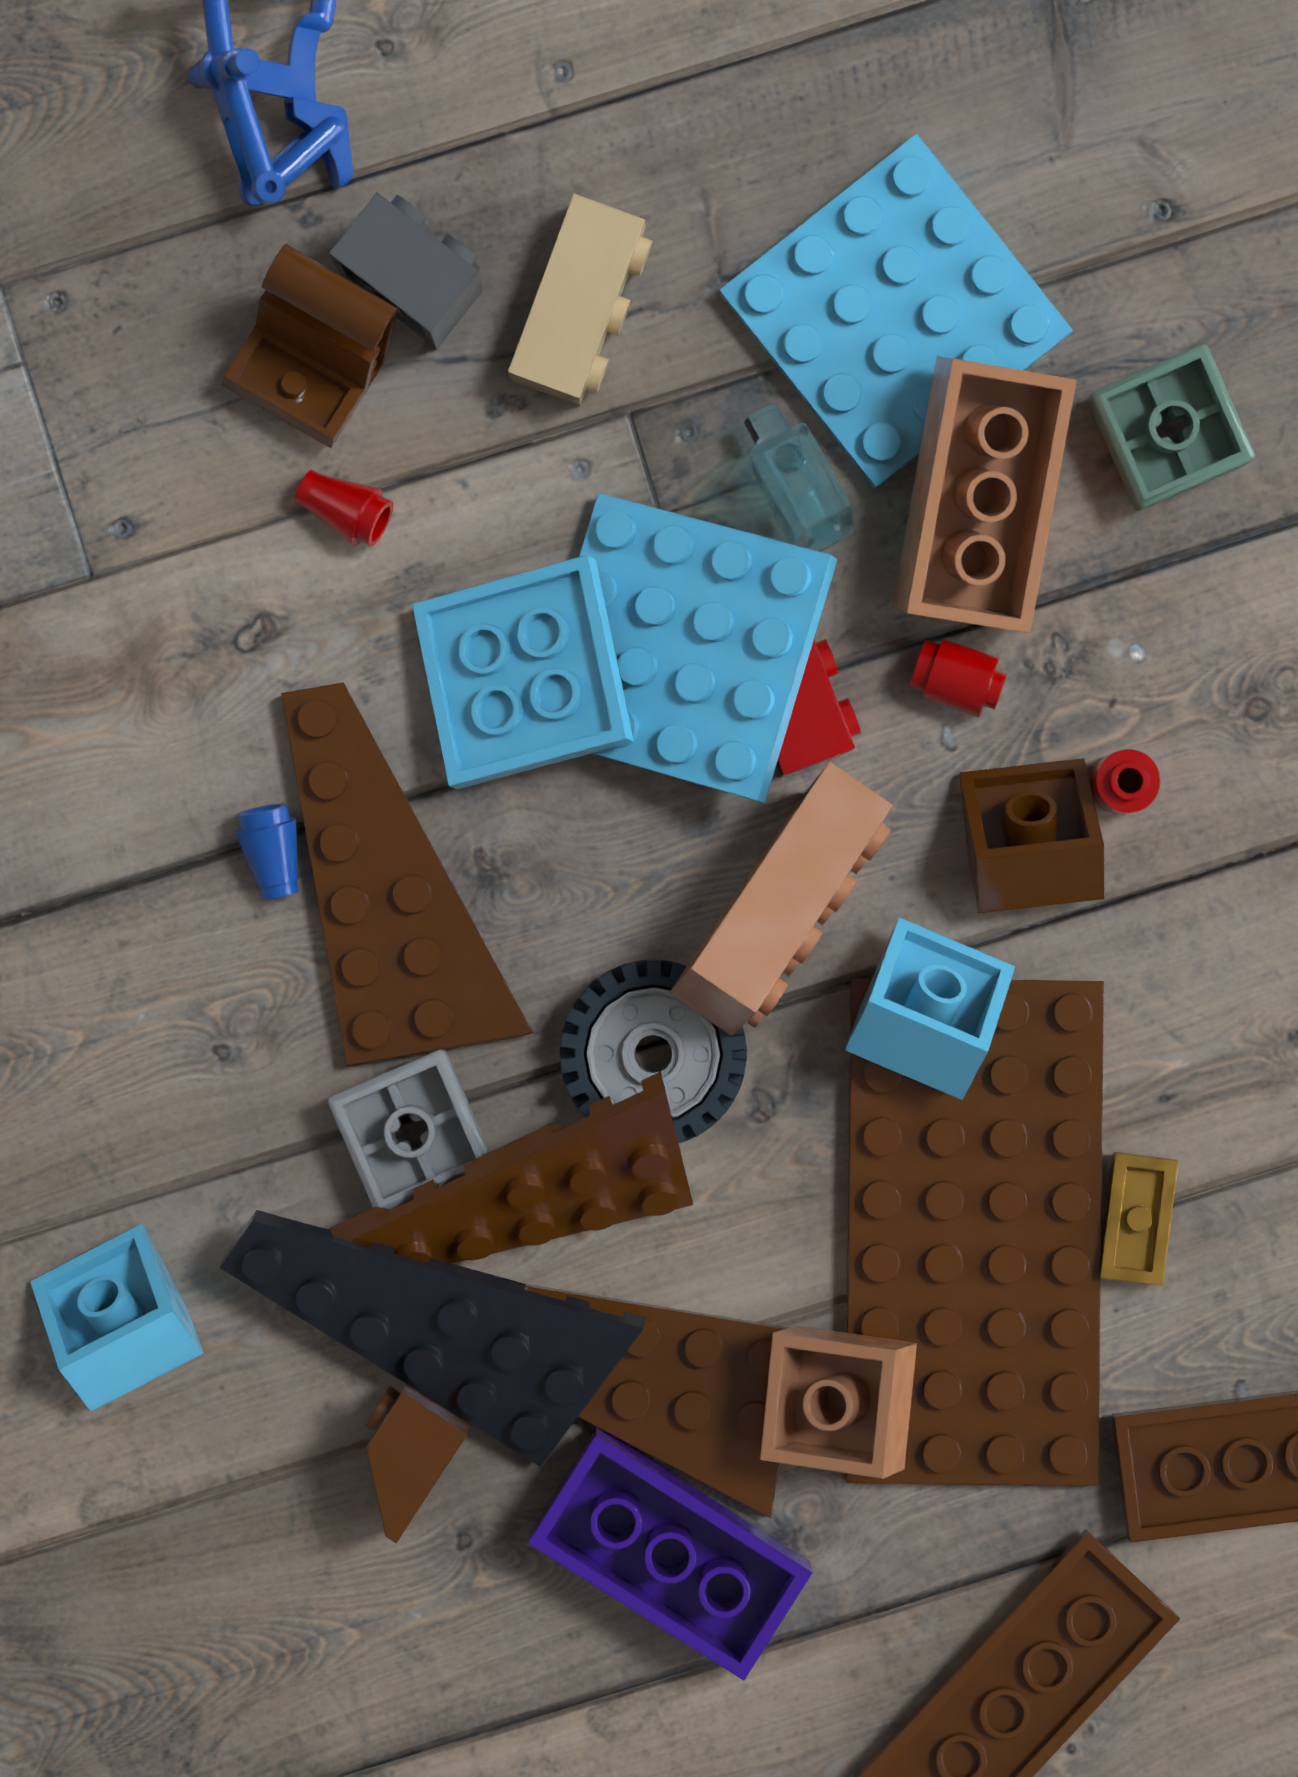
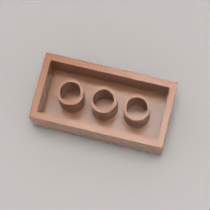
[892,356,1077,633]
[669,762,893,1036]

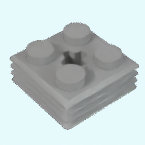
[328,1049,490,1210]

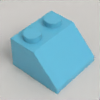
[845,917,1015,1100]
[30,1223,203,1412]

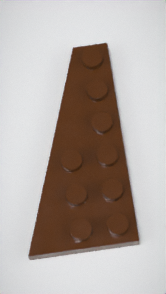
[524,1283,790,1519]

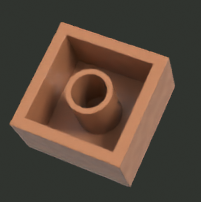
[760,1326,917,1479]

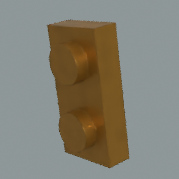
[1099,1151,1179,1286]

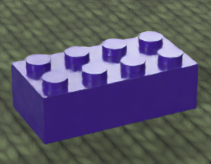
[528,1427,813,1681]

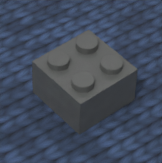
[329,192,483,349]

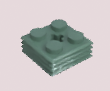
[1088,344,1255,511]

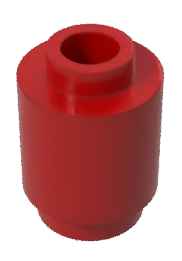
[909,639,1007,718]
[1090,749,1161,814]

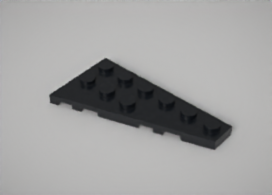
[220,1210,646,1467]

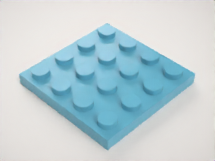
[719,133,1073,489]
[579,493,838,804]

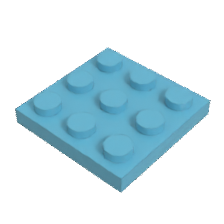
[412,555,634,789]

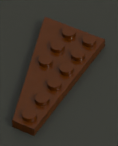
[281,682,534,1066]
[328,1071,693,1263]

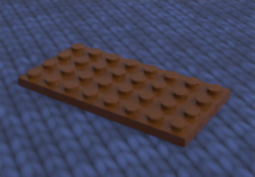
[845,978,1104,1486]

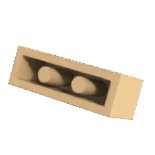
[508,193,653,406]

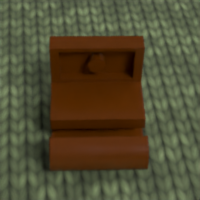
[222,244,398,448]

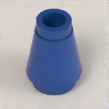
[234,803,299,900]

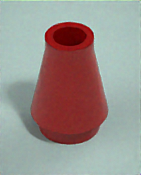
[295,470,393,547]

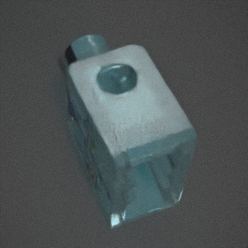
[744,405,854,552]

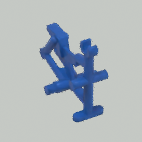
[188,0,353,206]

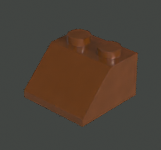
[959,758,1104,913]
[365,1384,470,1543]

